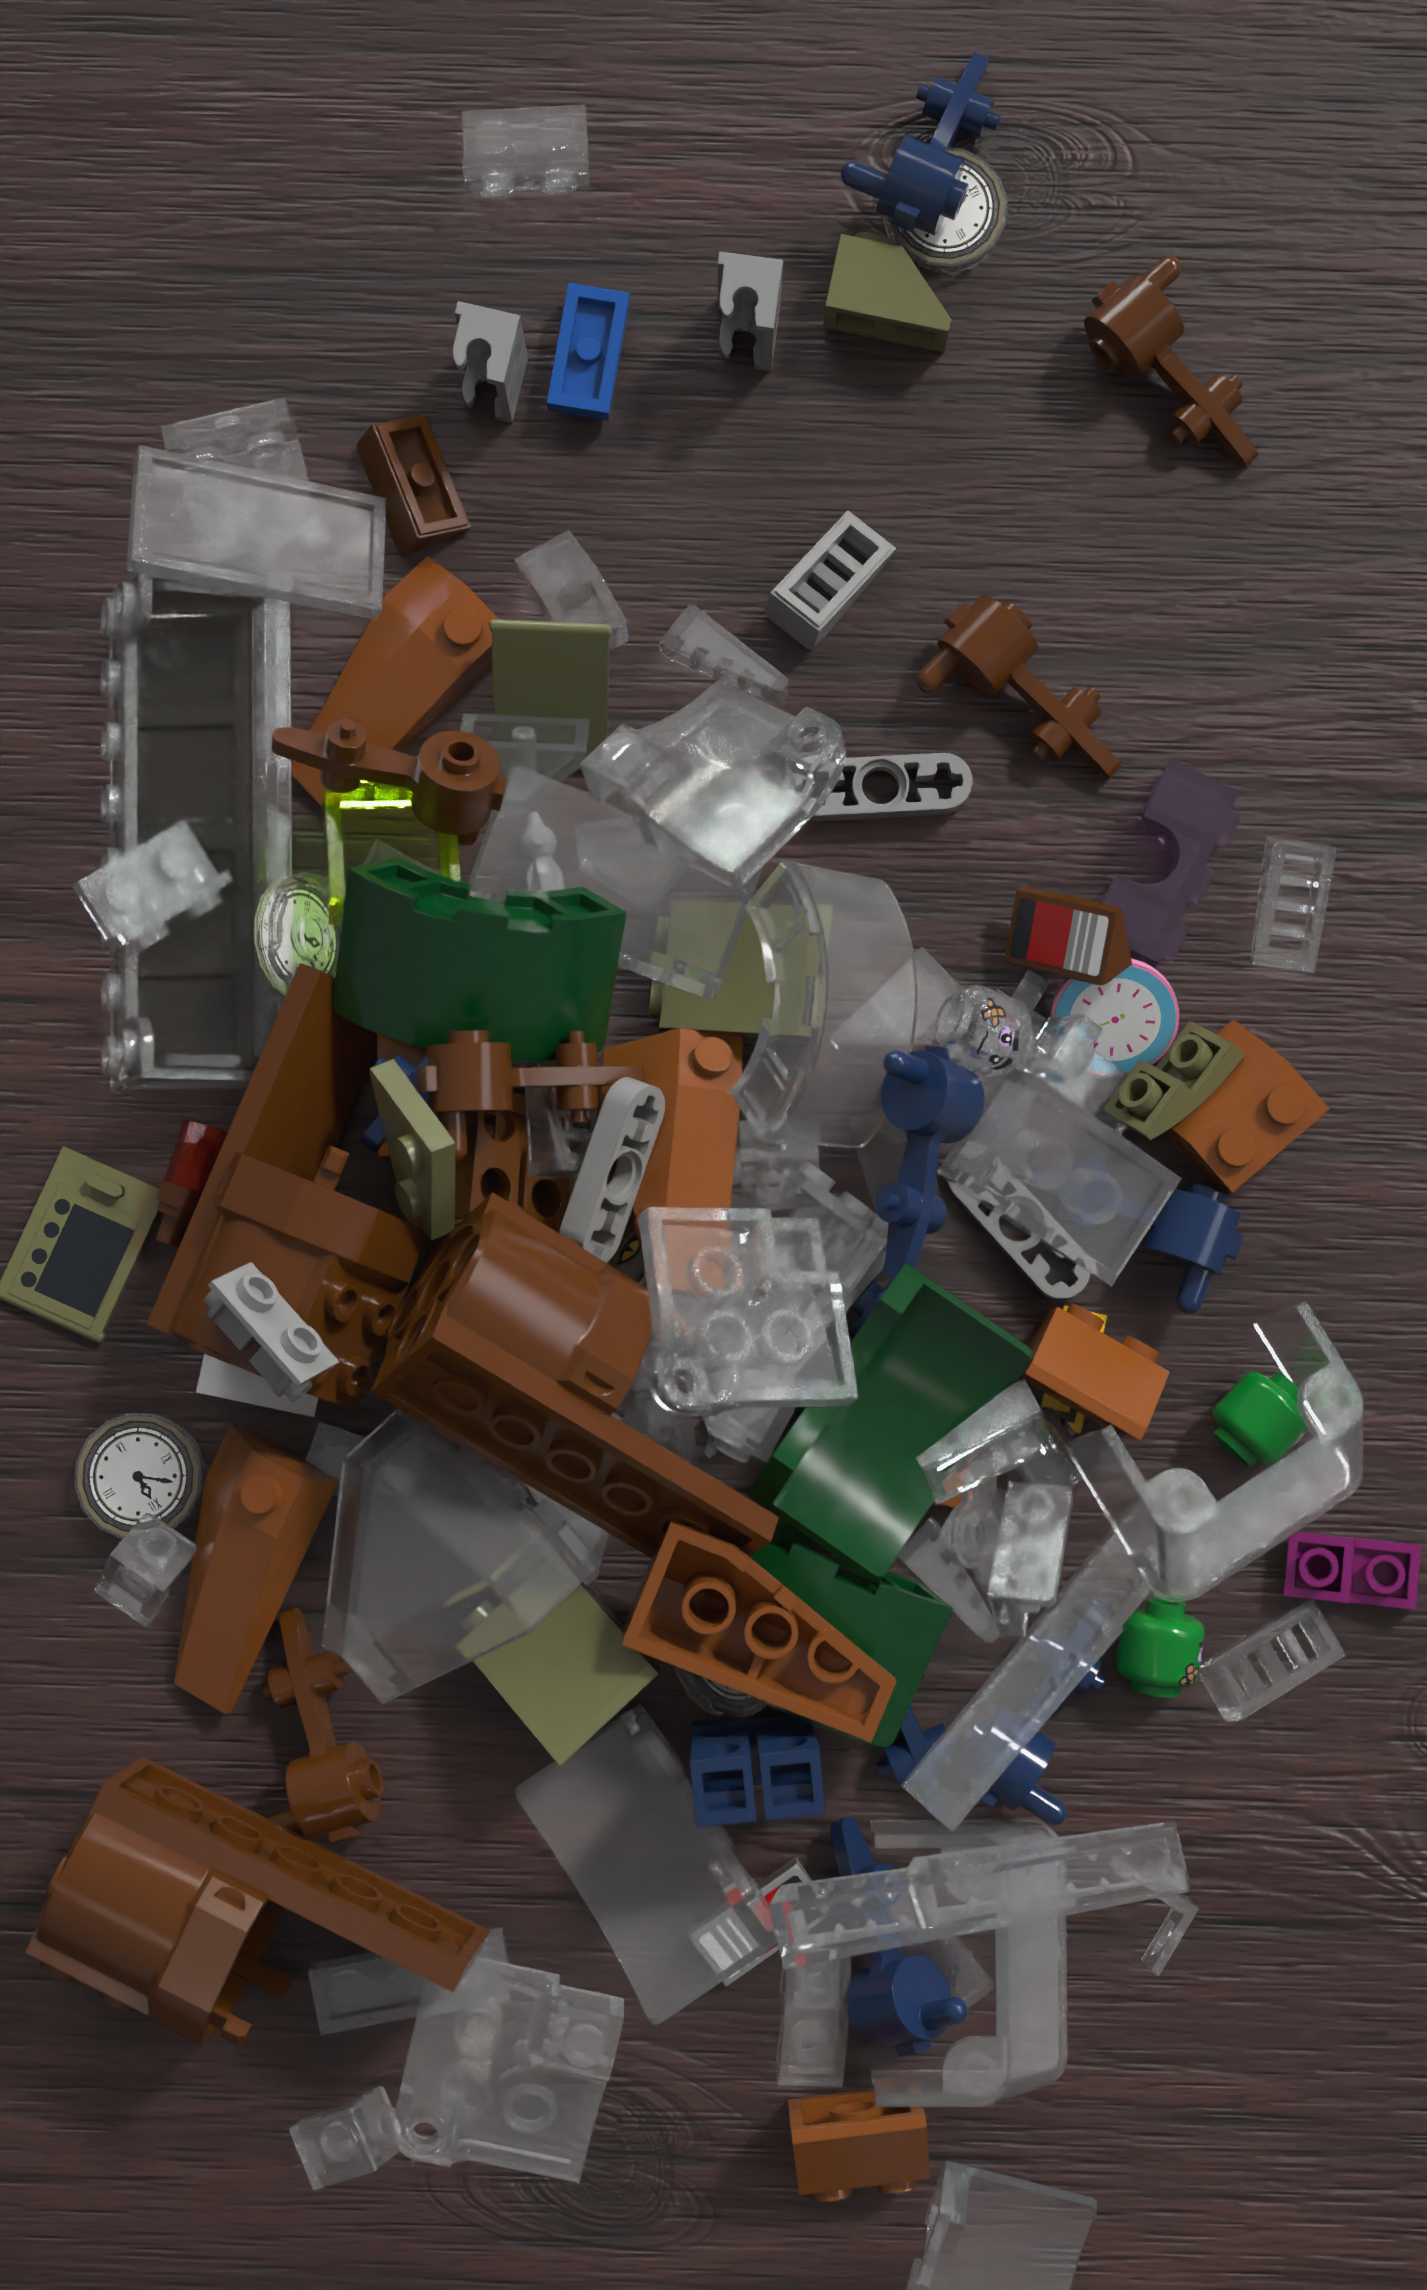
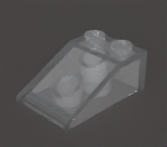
[937,1066,1182,1287]

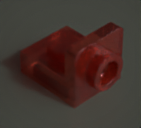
[164,1120,228,1193]

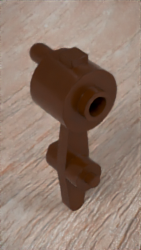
[1084,256,1258,468]
[916,595,1121,779]
[271,718,508,846]
[417,1030,645,1162]
[262,1607,384,1843]

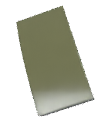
[1102,1021,1245,1140]

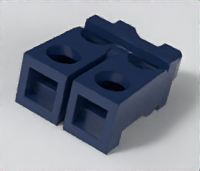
[690,1712,826,1827]

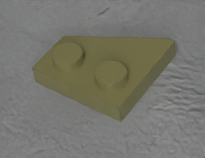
[370,1059,456,1241]

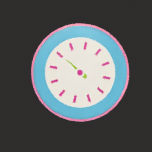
[1051,959,1179,1077]

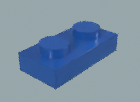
[547,283,631,421]

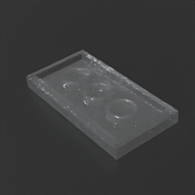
[126,445,386,620]

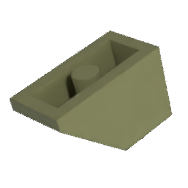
[823,232,951,353]

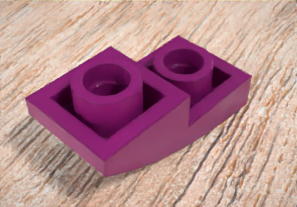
[1284,1531,1422,1610]

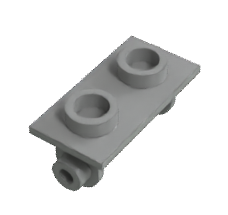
[203,1262,339,1402]

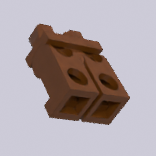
[455,1087,574,1233]

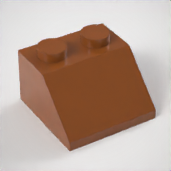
[1164,1019,1330,1195]
[1020,1303,1170,1441]
[788,2083,931,2202]

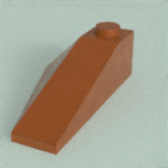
[288,556,499,818]
[599,1028,743,1302]
[174,1423,339,1714]
[621,1519,896,1743]

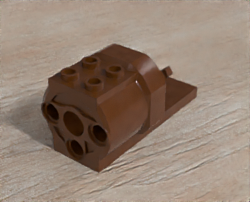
[146,963,429,1410]
[370,1192,779,1558]
[25,1756,490,2048]

